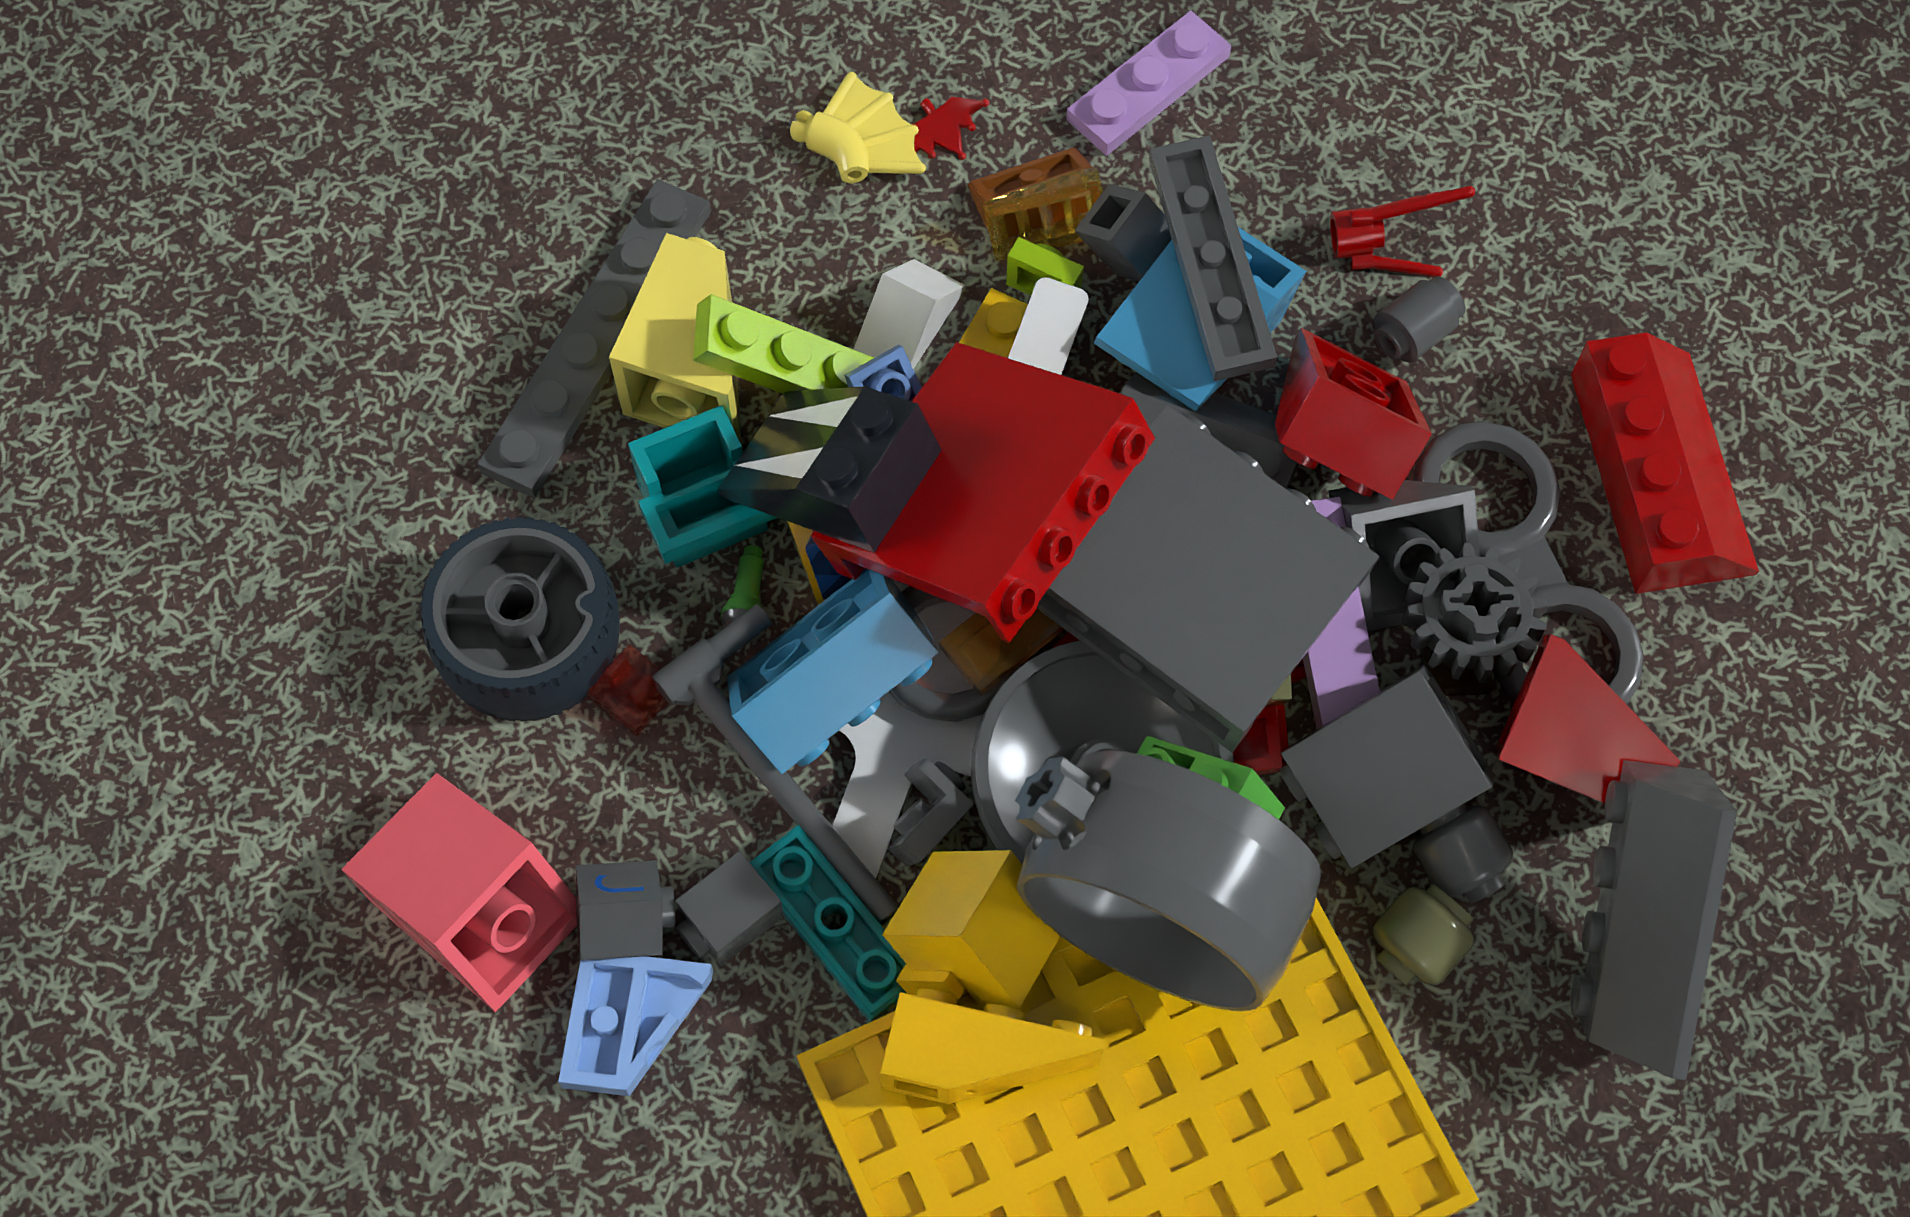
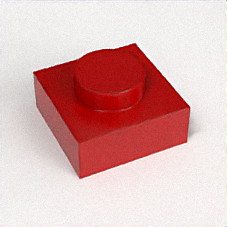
[1233,705,1289,775]

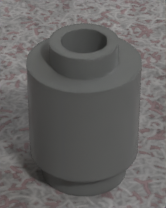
[1374,276,1465,363]

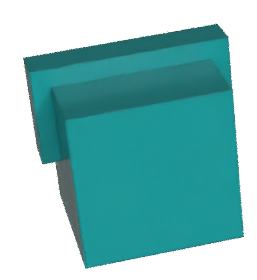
[628,405,777,568]

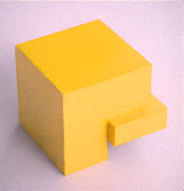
[882,850,1060,1008]

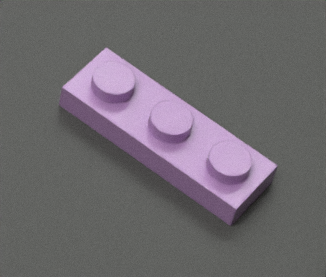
[1066,11,1232,156]

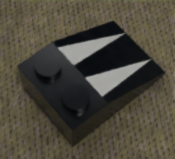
[717,386,942,553]

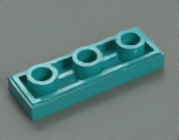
[749,825,907,1022]

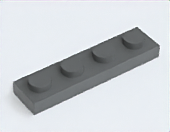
[1149,135,1277,381]

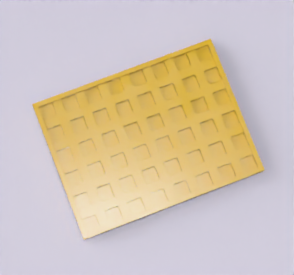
[796,898,1479,1217]

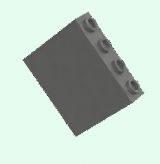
[1037,404,1379,752]

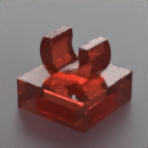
[587,644,668,736]

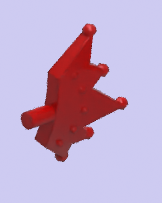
[912,96,989,160]

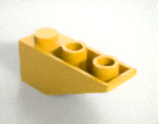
[880,988,1105,1104]

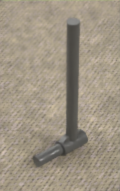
[651,604,899,925]

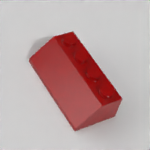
[1571,332,1759,594]

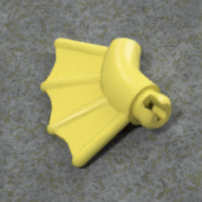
[790,72,926,183]

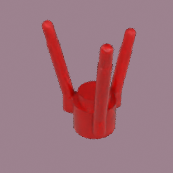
[1330,186,1475,277]

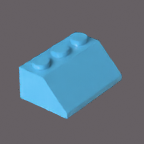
[727,568,939,774]

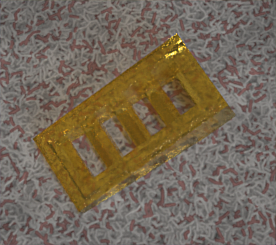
[982,166,1103,261]

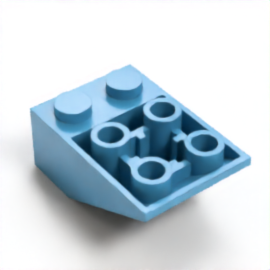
[1094,227,1306,411]

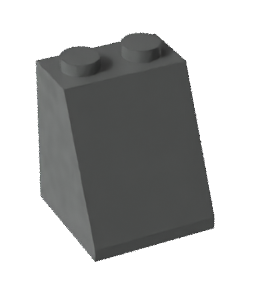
[1279,663,1494,869]

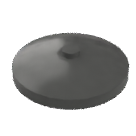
[971,641,1234,864]

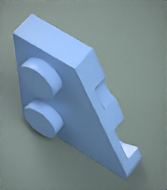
[558,956,713,1096]

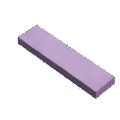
[1303,497,1379,729]

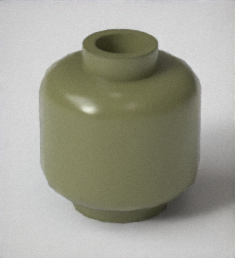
[1373,884,1474,986]

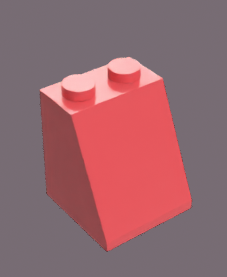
[341,773,577,1013]

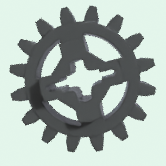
[1402,543,1548,683]

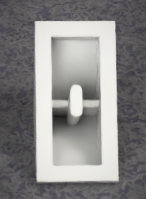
[853,259,966,369]

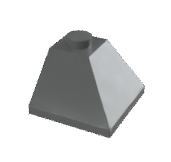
[1328,480,1480,632]

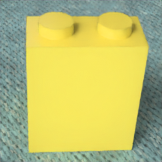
[609,233,741,443]

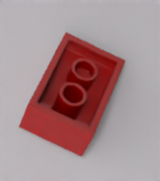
[1275,328,1432,500]

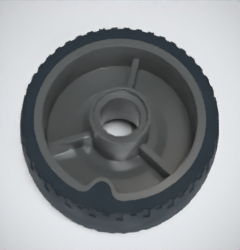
[421,517,620,721]

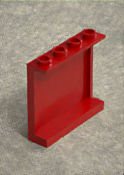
[810,342,1155,643]

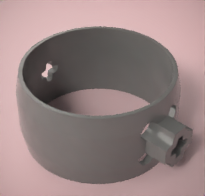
[1015,750,1321,1011]

